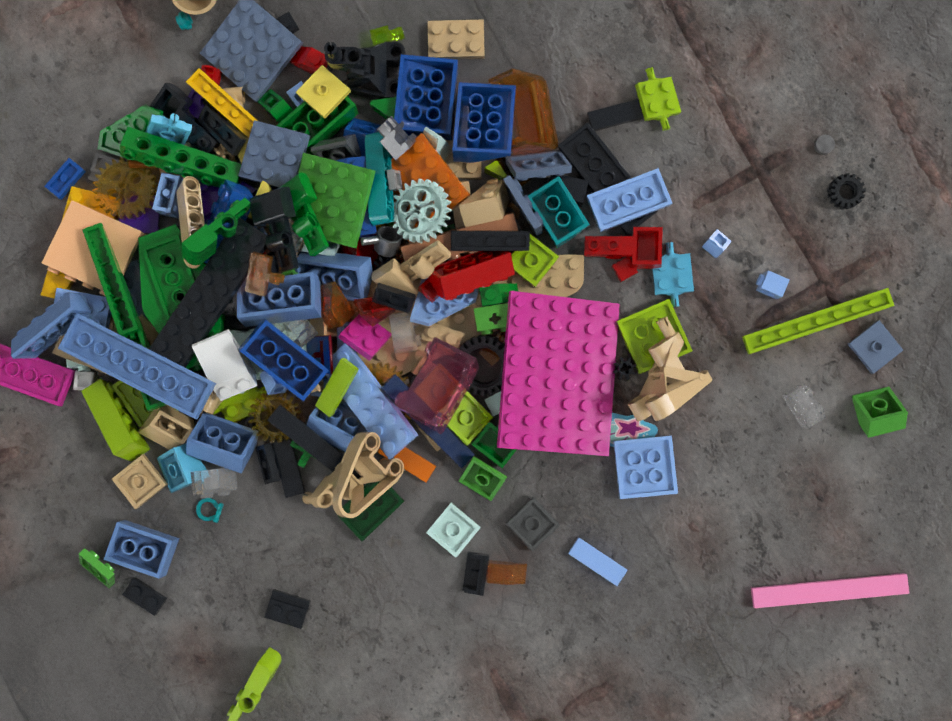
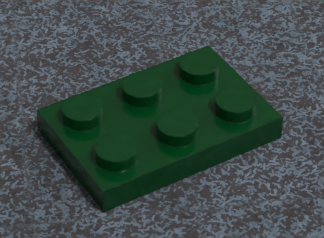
[336,482,405,541]

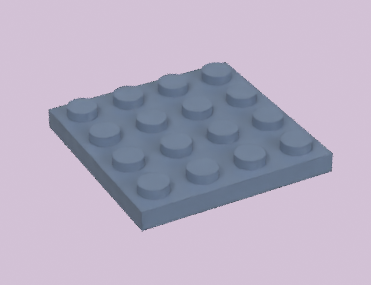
[200,0,303,102]

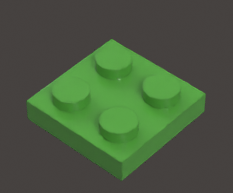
[79,548,115,588]

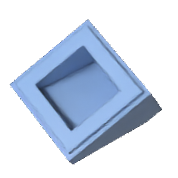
[702,229,731,258]

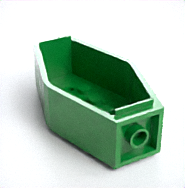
[138,224,227,374]

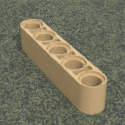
[176,176,205,268]

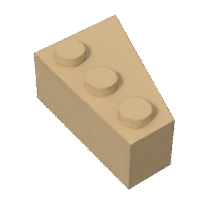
[459,178,510,227]

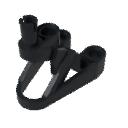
[324,42,406,100]

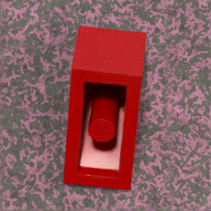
[290,46,328,75]

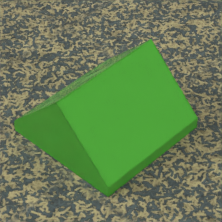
[459,456,507,501]

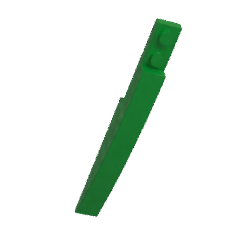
[82,223,167,412]

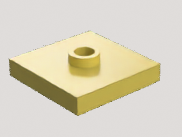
[296,65,351,119]

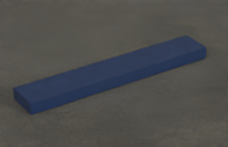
[381,374,475,469]

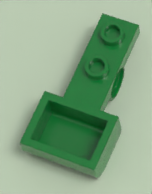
[278,172,329,257]
[182,197,251,265]
[472,422,517,468]

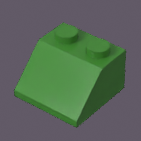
[852,387,908,438]

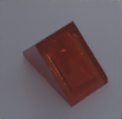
[353,297,396,327]

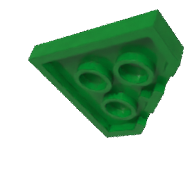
[97,105,163,159]

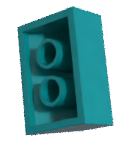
[528,176,590,248]

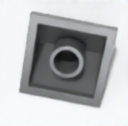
[311,134,362,160]

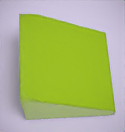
[484,161,507,180]

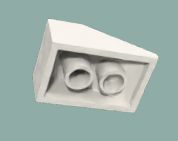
[192,329,257,401]

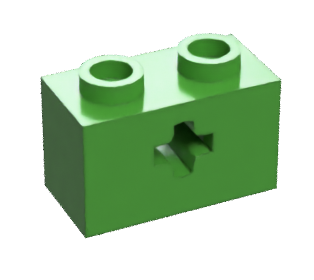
[473,303,508,335]

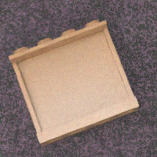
[42,201,147,296]

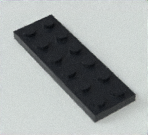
[558,123,658,235]

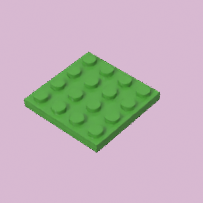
[288,153,376,248]

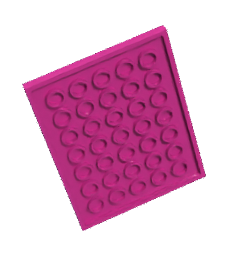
[497,291,620,456]

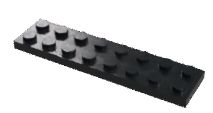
[149,218,267,368]

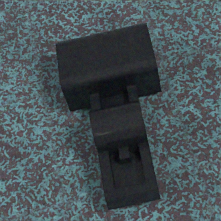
[150,83,219,154]
[250,187,299,273]

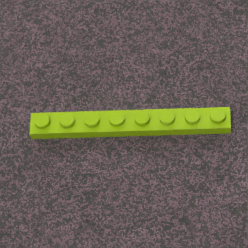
[742,288,895,355]

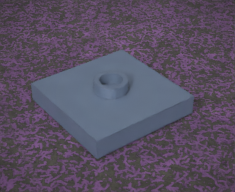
[848,320,903,374]

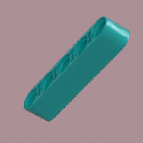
[365,132,394,226]

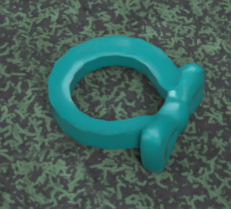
[196,498,224,523]

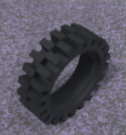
[453,335,505,396]

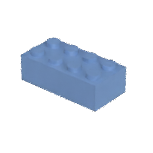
[237,272,321,327]

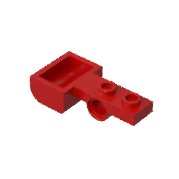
[584,227,663,269]

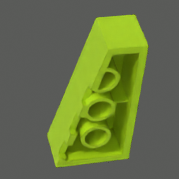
[81,379,151,462]

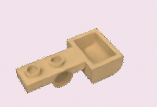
[371,240,451,295]

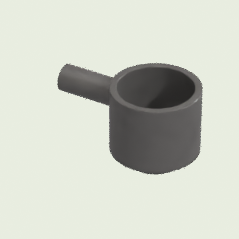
[360,226,403,257]

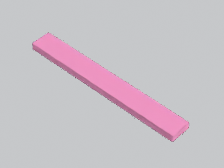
[751,573,909,608]

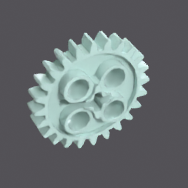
[393,178,452,244]

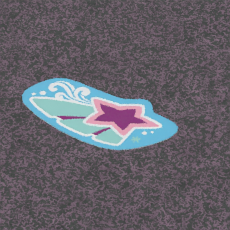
[610,413,658,447]

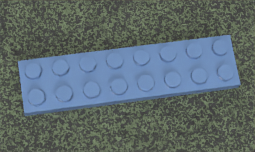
[58,313,216,419]

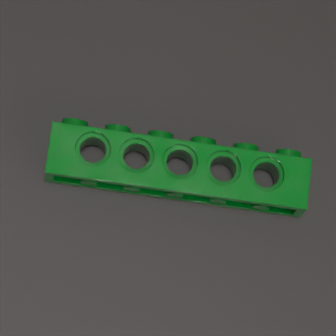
[120,127,241,188]

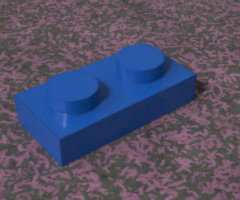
[44,158,86,200]

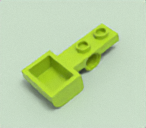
[227,647,281,721]

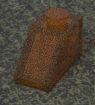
[321,281,355,329]
[487,560,527,585]

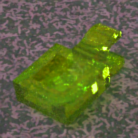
[370,25,405,46]

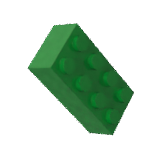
[276,96,359,155]

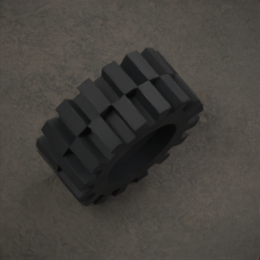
[827,173,866,210]

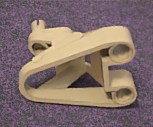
[627,316,712,421]
[302,432,404,518]

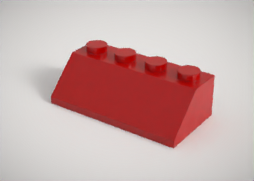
[428,251,515,300]

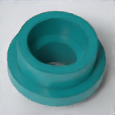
[175,11,193,30]

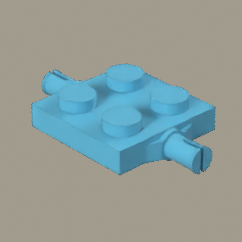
[145,113,192,145]
[652,242,694,307]

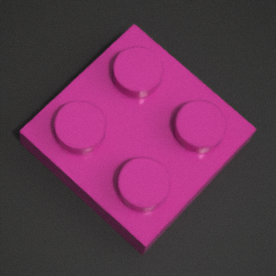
[338,312,392,361]

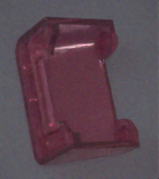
[395,337,479,434]

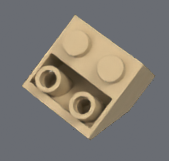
[138,405,194,450]

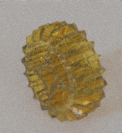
[248,393,301,443]

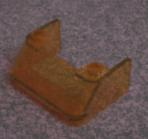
[488,68,558,156]

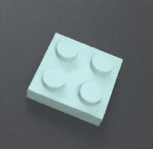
[426,502,481,557]

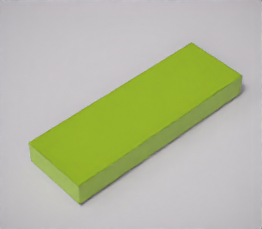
[315,358,359,417]

